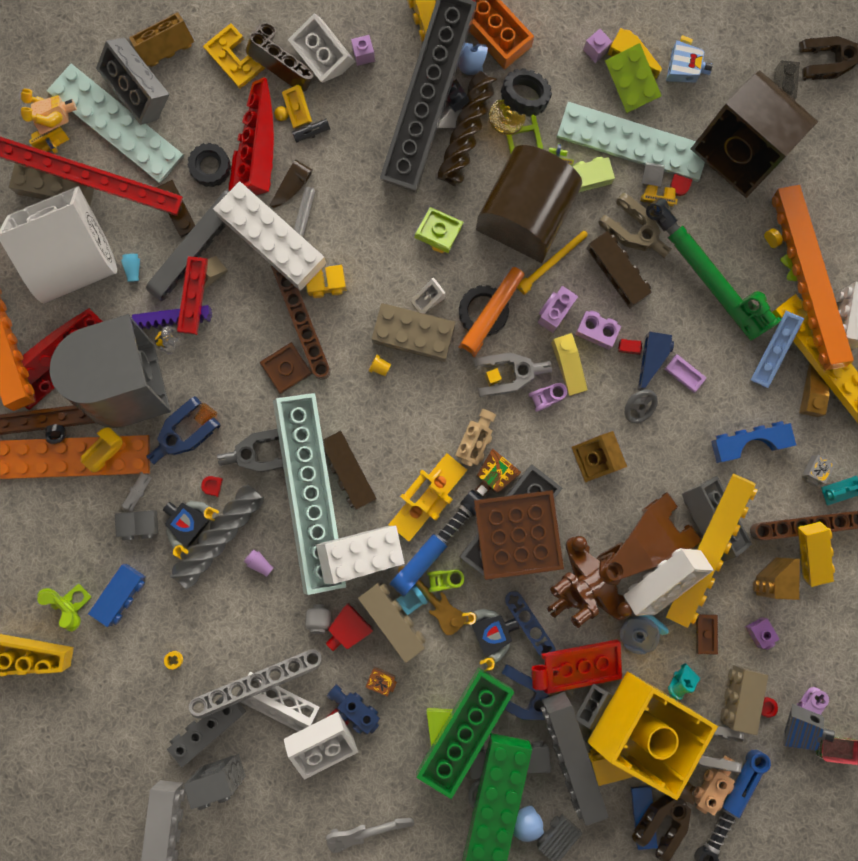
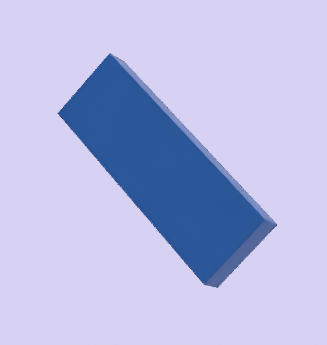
[631,786,658,850]

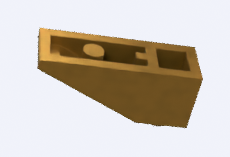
[799,362,829,417]

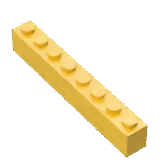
[666,474,757,628]

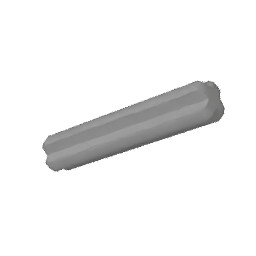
[294,187,315,237]

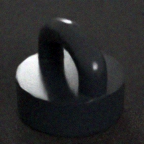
[45,424,66,444]

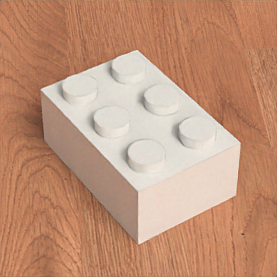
[836,282,858,349]
[284,712,358,780]

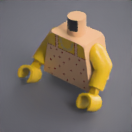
[21,88,77,135]

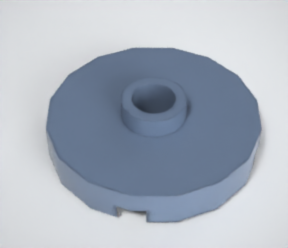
[620,616,660,655]

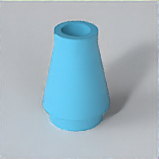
[121,254,140,282]

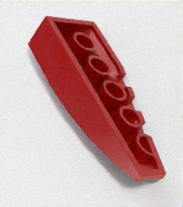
[229,77,274,195]

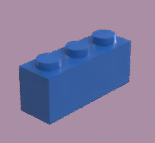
[88,564,146,627]

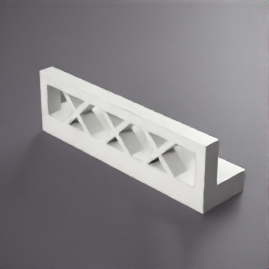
[237,672,320,732]

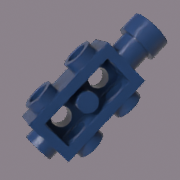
[326,684,380,735]

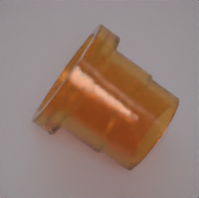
[194,403,218,426]

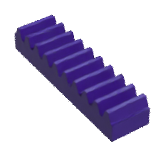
[132,305,212,330]

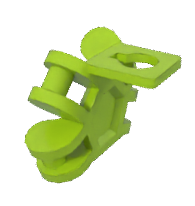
[37,584,91,632]

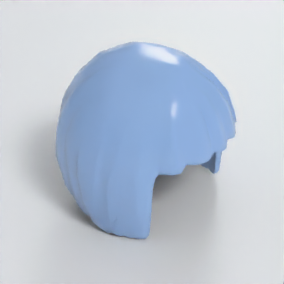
[513,805,544,842]

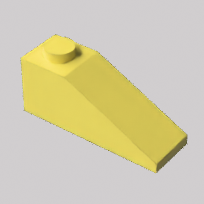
[551,333,587,396]

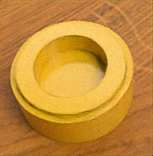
[764,228,783,248]

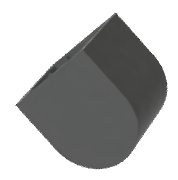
[50,314,171,428]

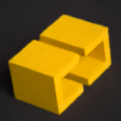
[306,265,347,298]

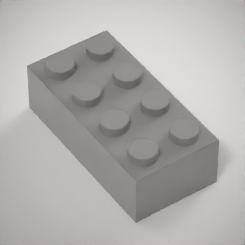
[141,780,186,861]

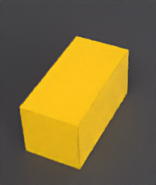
[485,368,502,387]

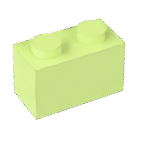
[572,157,615,192]

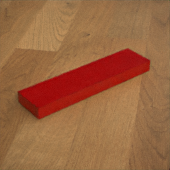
[177,256,208,335]

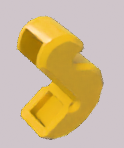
[81,427,123,472]

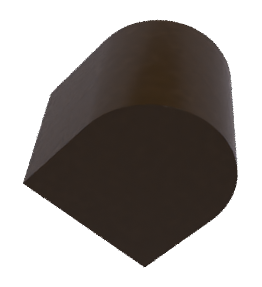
[690,70,818,198]
[476,145,582,263]

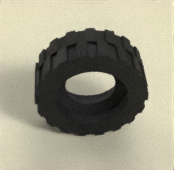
[187,143,231,187]

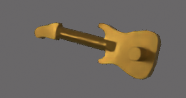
[398,566,467,635]

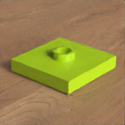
[414,207,464,253]

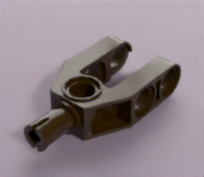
[799,36,858,81]
[632,782,696,861]

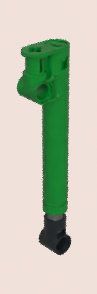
[646,198,781,341]

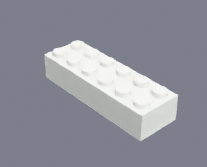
[213,181,326,291]

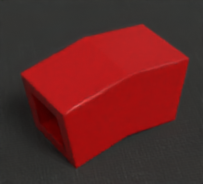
[618,339,643,355]

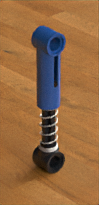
[389,489,483,597]
[694,749,771,861]

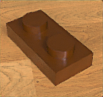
[696,614,718,655]

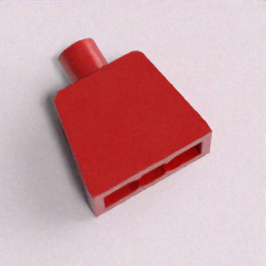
[326,603,374,651]

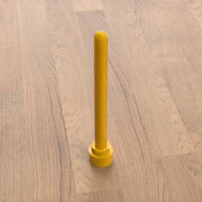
[517,231,588,295]

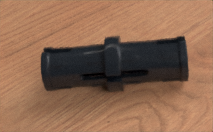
[292,118,331,143]

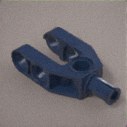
[146,396,221,465]
[501,664,549,720]

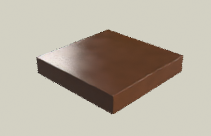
[260,342,312,394]

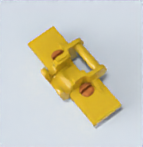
[388,453,467,542]

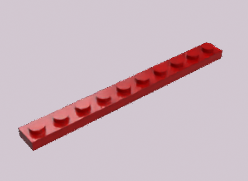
[0,137,183,216]

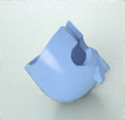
[458,43,488,75]

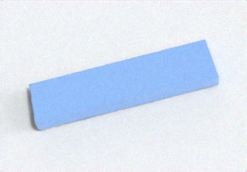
[751,311,804,388]

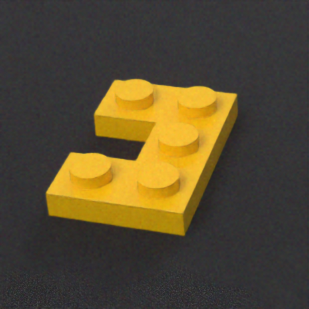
[203,23,265,89]

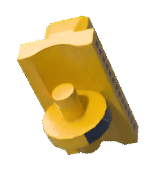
[29,126,69,154]
[640,184,678,213]

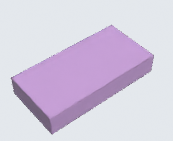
[664,354,706,393]

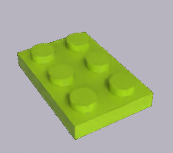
[605,43,662,113]

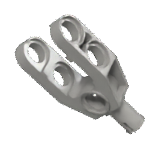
[474,353,552,397]
[698,726,745,773]

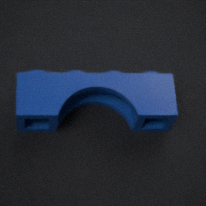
[711,421,797,463]

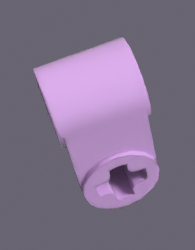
[529,383,567,412]
[797,687,829,715]

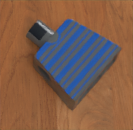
[783,704,835,750]

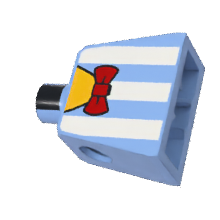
[666,40,713,82]

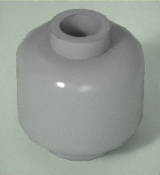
[305,604,331,634]

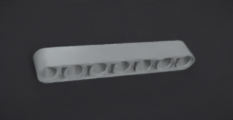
[189,649,321,719]

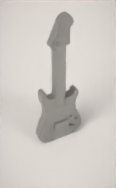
[326,818,414,853]

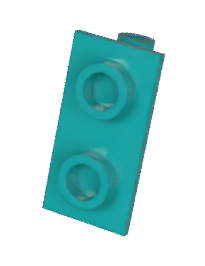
[820,476,858,506]

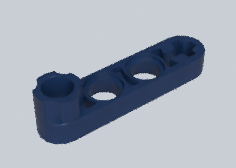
[505,591,556,656]

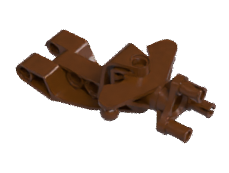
[547,492,701,628]

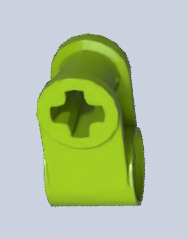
[427,569,465,592]

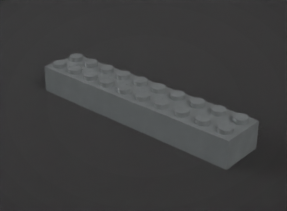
[380,0,477,193]

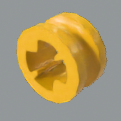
[164,651,183,670]

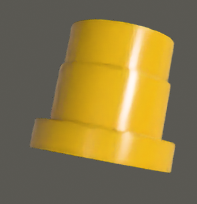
[369,354,391,376]

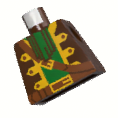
[475,449,521,497]

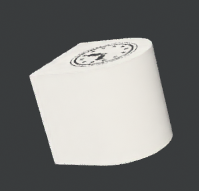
[0,186,117,304]

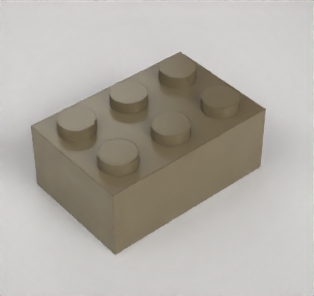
[721,665,769,735]

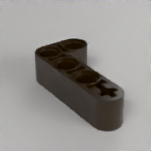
[246,23,314,92]

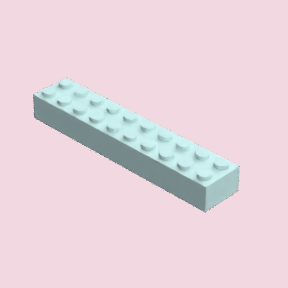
[273,393,346,595]

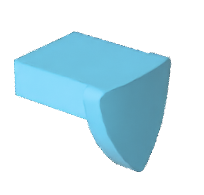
[396,585,428,615]

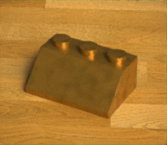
[129,12,195,67]
[753,557,800,600]

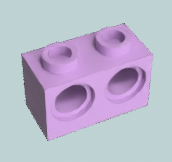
[575,311,621,350]

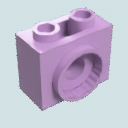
[538,286,578,333]

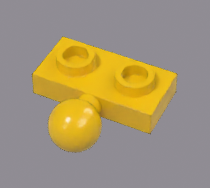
[274,85,312,128]

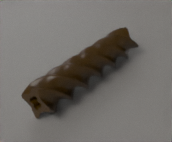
[437,71,497,186]

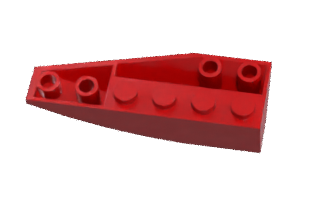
[22,308,103,410]

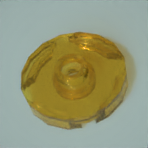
[488,99,526,135]

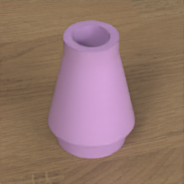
[244,549,274,577]

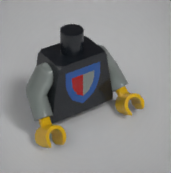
[162,501,219,560]
[462,609,519,672]

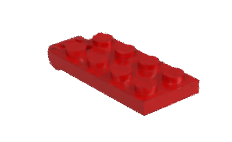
[531,639,622,694]

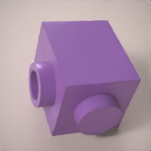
[746,617,779,650]

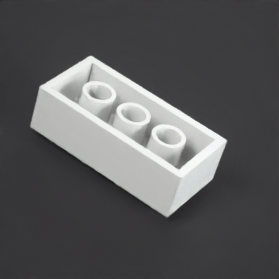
[316,526,405,584]
[623,548,714,615]

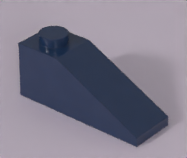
[638,332,674,390]

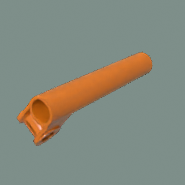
[458,267,525,358]

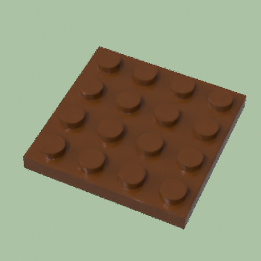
[474,490,564,580]

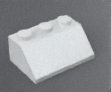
[288,13,356,83]

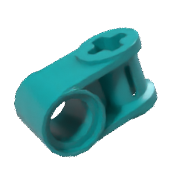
[668,663,700,701]

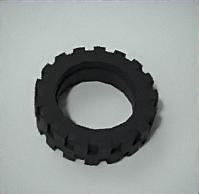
[500,68,552,117]
[459,285,509,337]

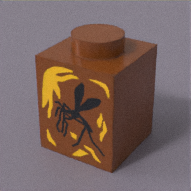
[366,667,397,696]

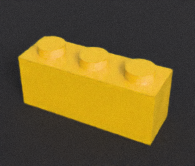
[798,522,835,587]

